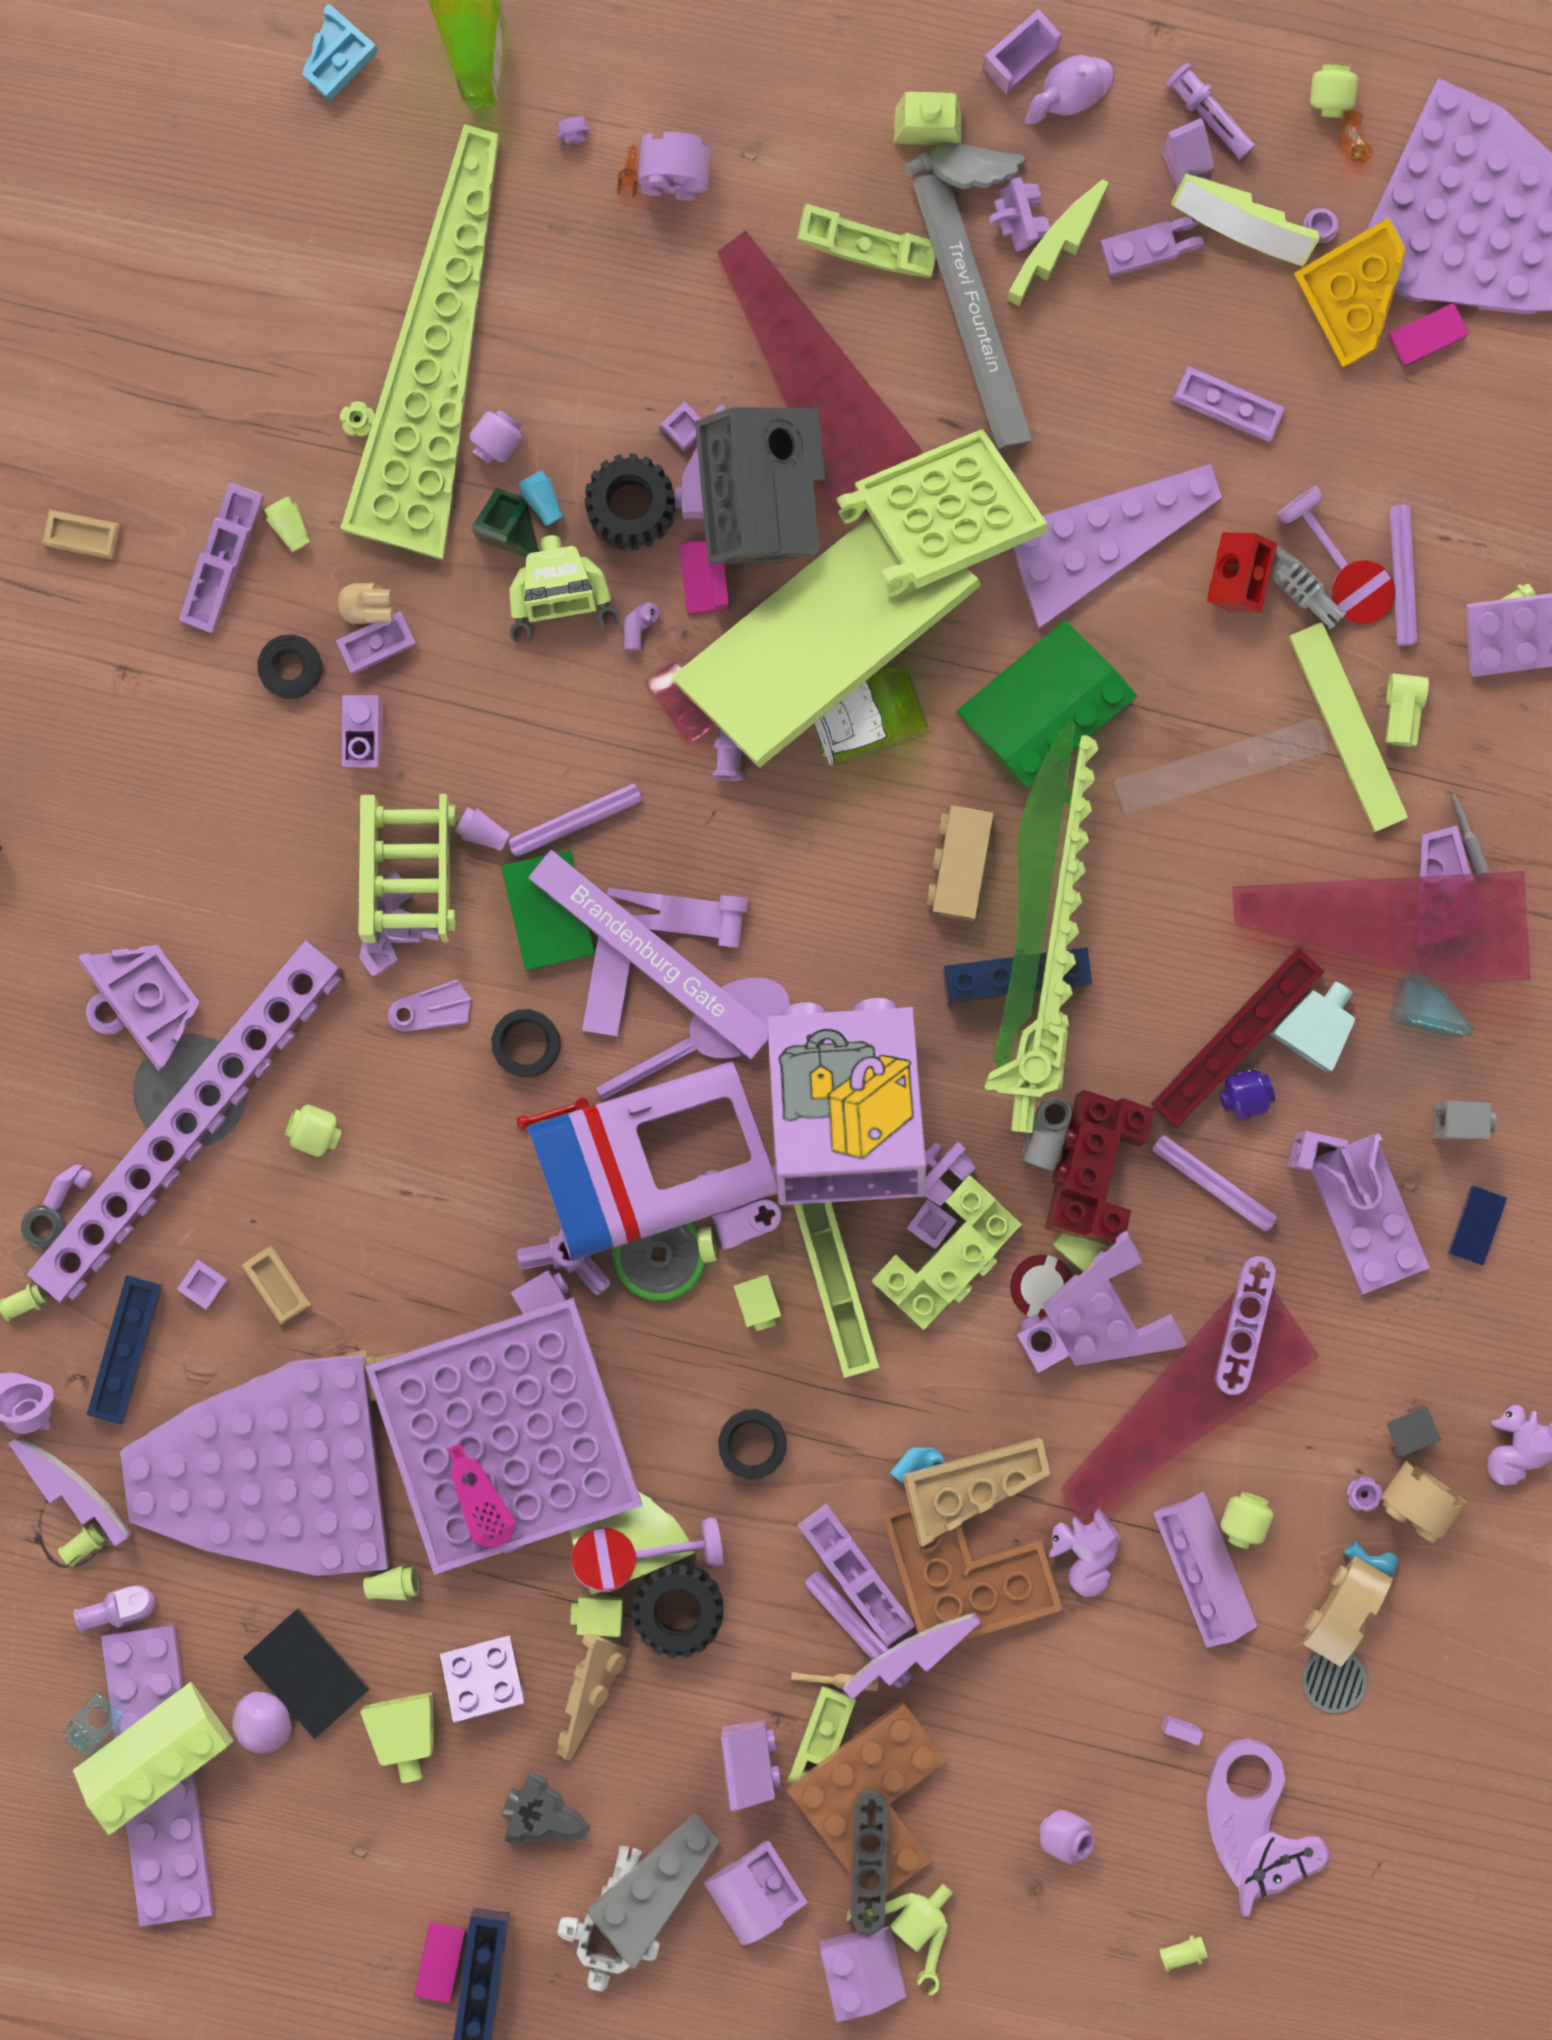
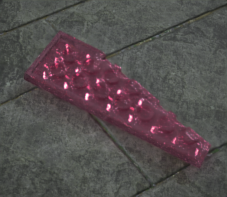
[1232,871,1531,984]

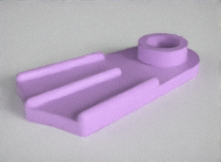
[388,980,472,1032]

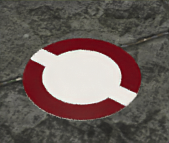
[1010,1255,1073,1319]

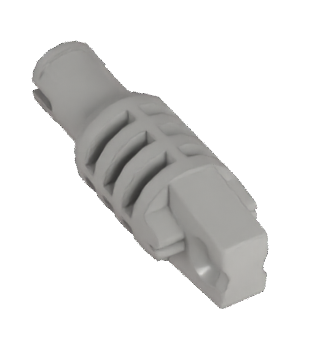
[1270,545,1346,629]

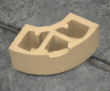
[1303,1556,1393,1667]

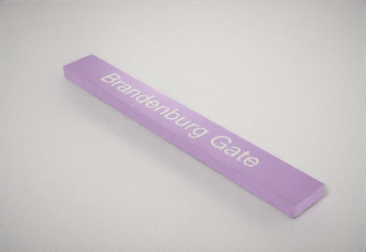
[528,850,768,1060]

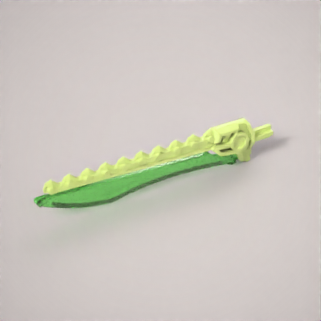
[984,720,1098,1133]

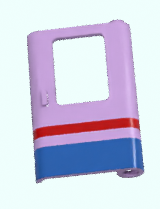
[526,1061,778,1261]

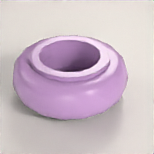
[86,992,125,1035]

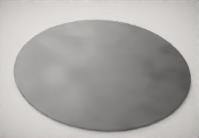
[133,1034,248,1147]

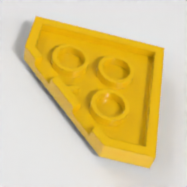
[1294,218,1407,368]

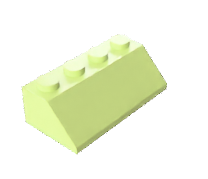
[73,1681,234,1835]

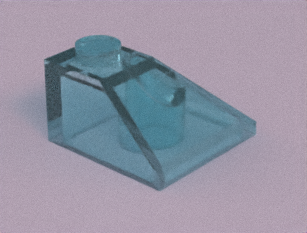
[1388,973,1474,1038]

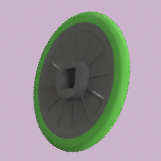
[612,1222,706,1301]

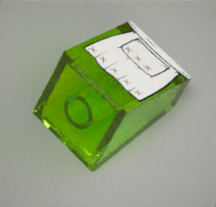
[428,0,505,108]
[812,666,930,766]

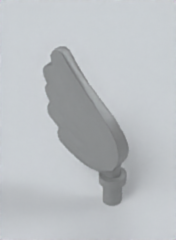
[903,143,1025,189]

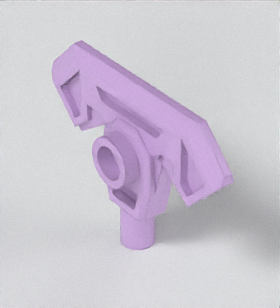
[359,871,440,977]

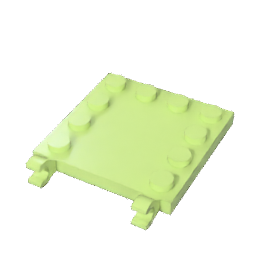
[836,429,1048,596]

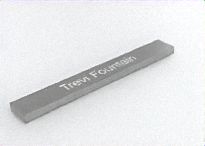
[912,174,1032,450]

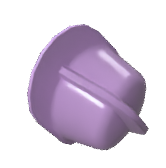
[0,1372,54,1434]

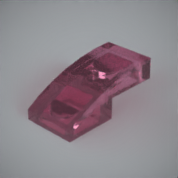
[645,661,716,744]

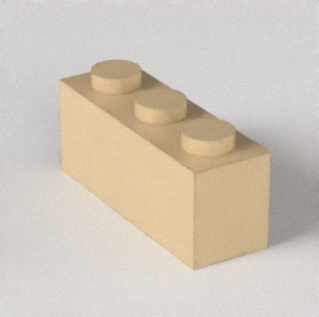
[926,805,994,921]

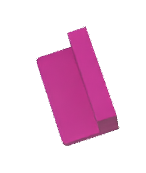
[679,540,729,614]

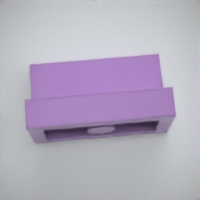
[1287,1131,1348,1171]

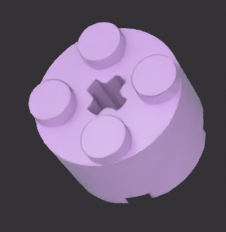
[638,132,712,201]

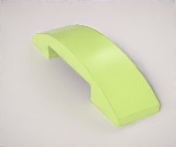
[797,204,936,278]

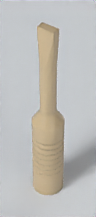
[791,1672,879,1691]

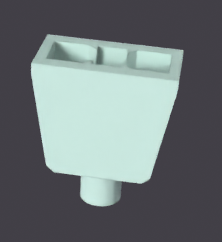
[1270,981,1355,1072]

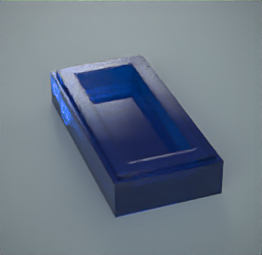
[1447,1186,1507,1266]

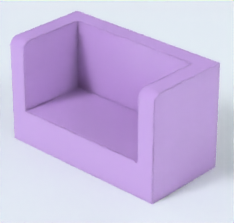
[983,9,1062,95]

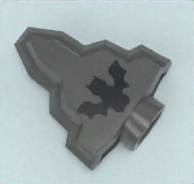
[501,1771,590,1845]

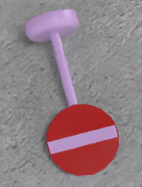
[1276,485,1395,624]
[571,1517,723,1592]

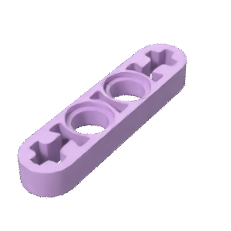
[1215,1256,1276,1395]

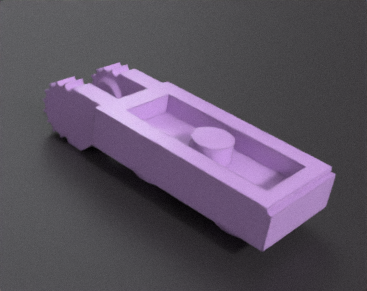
[1100,216,1205,277]

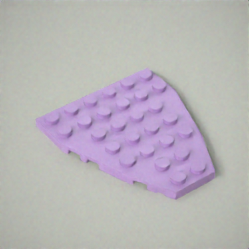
[1366,78,1552,314]
[120,1354,390,1576]

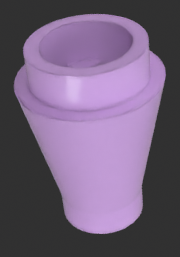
[454,807,510,852]

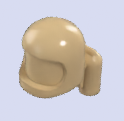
[337,583,394,624]

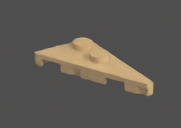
[556,1633,631,1761]

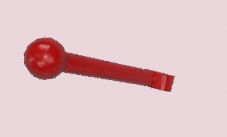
[516,1098,589,1129]

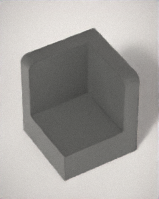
[1387,1405,1441,1457]

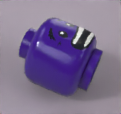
[1219,1069,1275,1120]

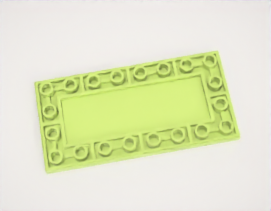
[672,515,981,768]

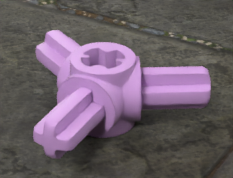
[517,1228,611,1296]

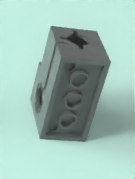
[695,407,825,564]

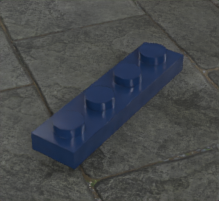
[87,1275,163,1425]

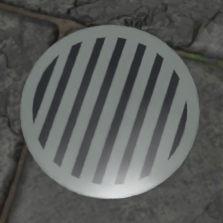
[1302,1653,1367,1714]

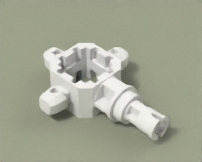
[557,1846,660,1992]

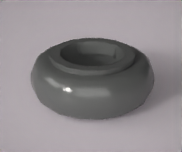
[21,1205,66,1249]

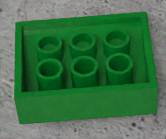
[956,620,1138,793]

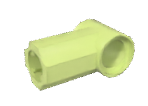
[1385,673,1429,747]

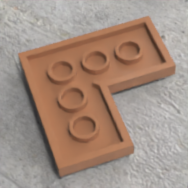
[881,1504,1063,1642]
[786,1700,947,1901]

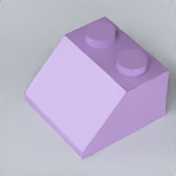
[721,1721,781,1811]
[820,1924,907,2022]

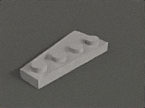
[585,1813,720,1969]

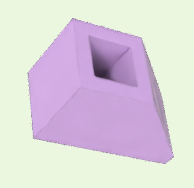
[342,695,383,768]

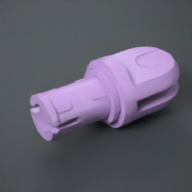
[74,1585,155,1632]

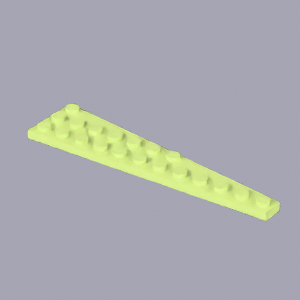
[340,124,499,561]

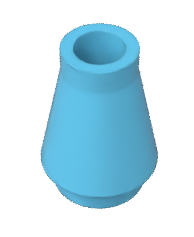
[518,470,564,526]

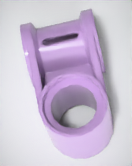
[710,1198,782,1250]

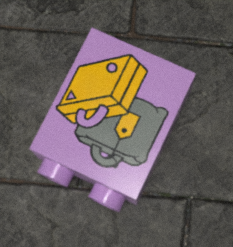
[767,998,925,1205]

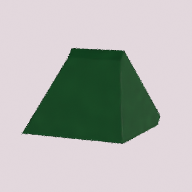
[472,487,539,558]

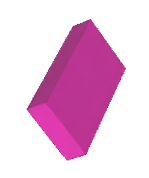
[1388,303,1469,368]
[414,1921,466,2003]

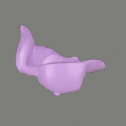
[1025,55,1113,125]

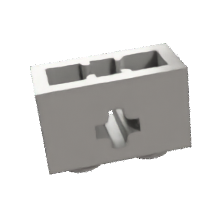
[1433,1101,1496,1141]

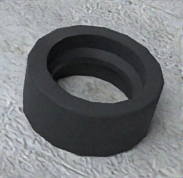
[491,1009,561,1078]
[718,1409,787,1479]

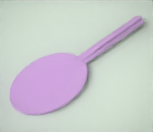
[596,978,790,1100]

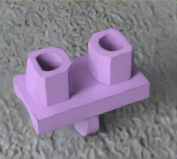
[988,177,1050,252]
[921,1142,976,1206]

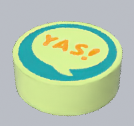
[697,1226,718,1263]

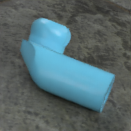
[890,1447,944,1484]
[1343,1541,1399,1576]

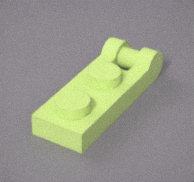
[787,1686,856,1784]

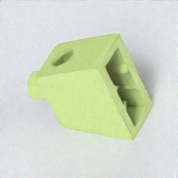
[894,92,962,145]
[361,1692,434,1783]

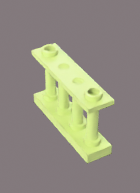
[359,794,456,943]

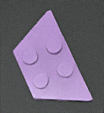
[77,945,200,1071]

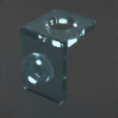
[63,1693,122,1756]

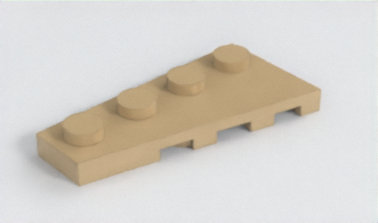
[902,1438,1050,1547]

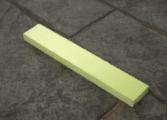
[1288,622,1408,833]

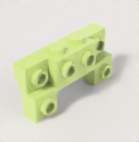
[871,1175,1022,1330]

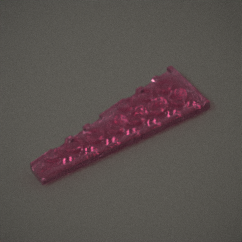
[717,230,922,517]
[1060,1268,1320,1520]

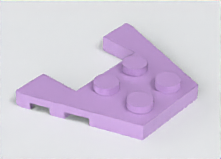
[1043,1231,1187,1366]

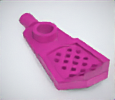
[448,1443,516,1549]

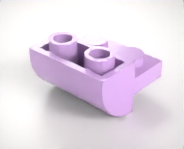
[703,1841,808,1945]

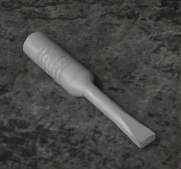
[1452,794,1490,877]

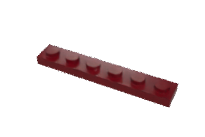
[1150,947,1324,1129]

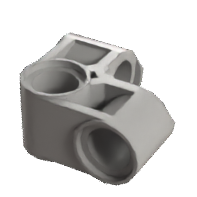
[1020,1097,1072,1171]

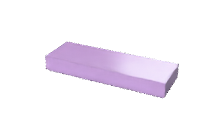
[1172,366,1285,443]
[582,936,631,1037]

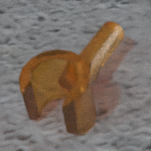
[616,145,638,197]

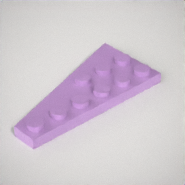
[1012,464,1222,630]

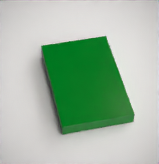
[501,850,595,971]

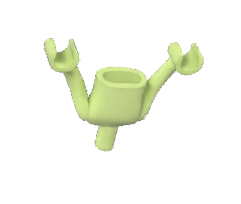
[846,1883,953,1995]

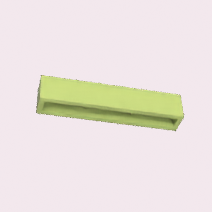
[794,1202,879,1378]

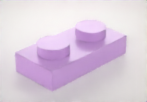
[336,611,417,675]

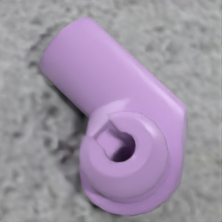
[624,602,660,651]
[43,1165,93,1210]

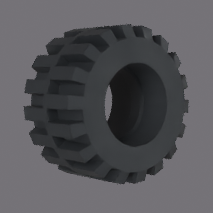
[585,453,676,550]
[632,1562,724,1658]

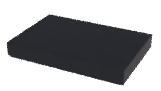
[243,1607,370,1739]

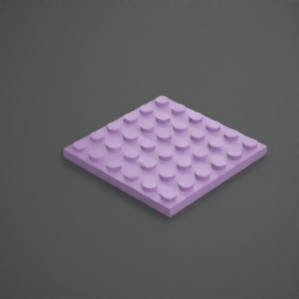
[366,1297,642,1575]

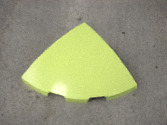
[569,1491,695,1595]

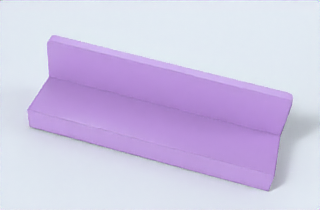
[1153,1492,1257,1648]

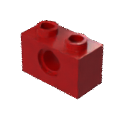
[1207,532,1277,613]

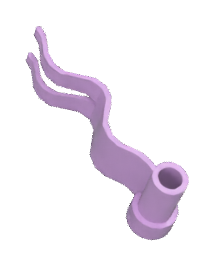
[607,888,749,948]

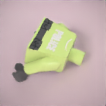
[509,535,620,642]

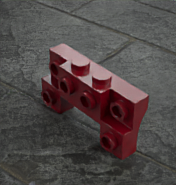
[1044,1089,1155,1247]

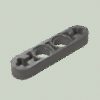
[850,1788,888,1934]

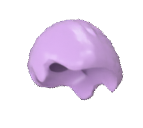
[232,1692,292,1754]

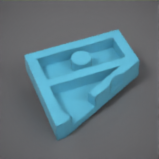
[302,4,379,101]

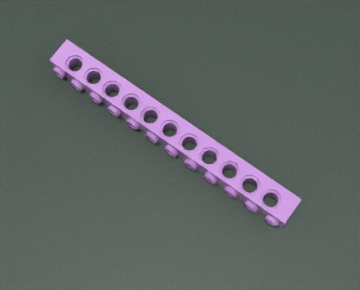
[27,940,343,1302]

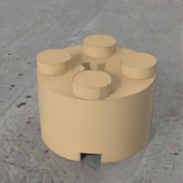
[1381,1460,1467,1543]

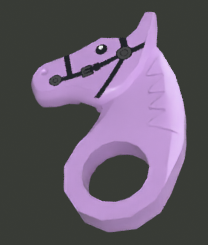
[1206,1738,1330,1917]

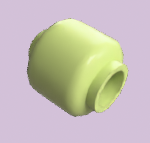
[1310,65,1358,118]
[285,1104,341,1157]
[1220,1492,1274,1549]

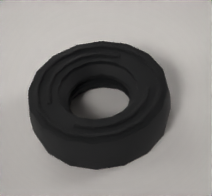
[257,634,322,699]

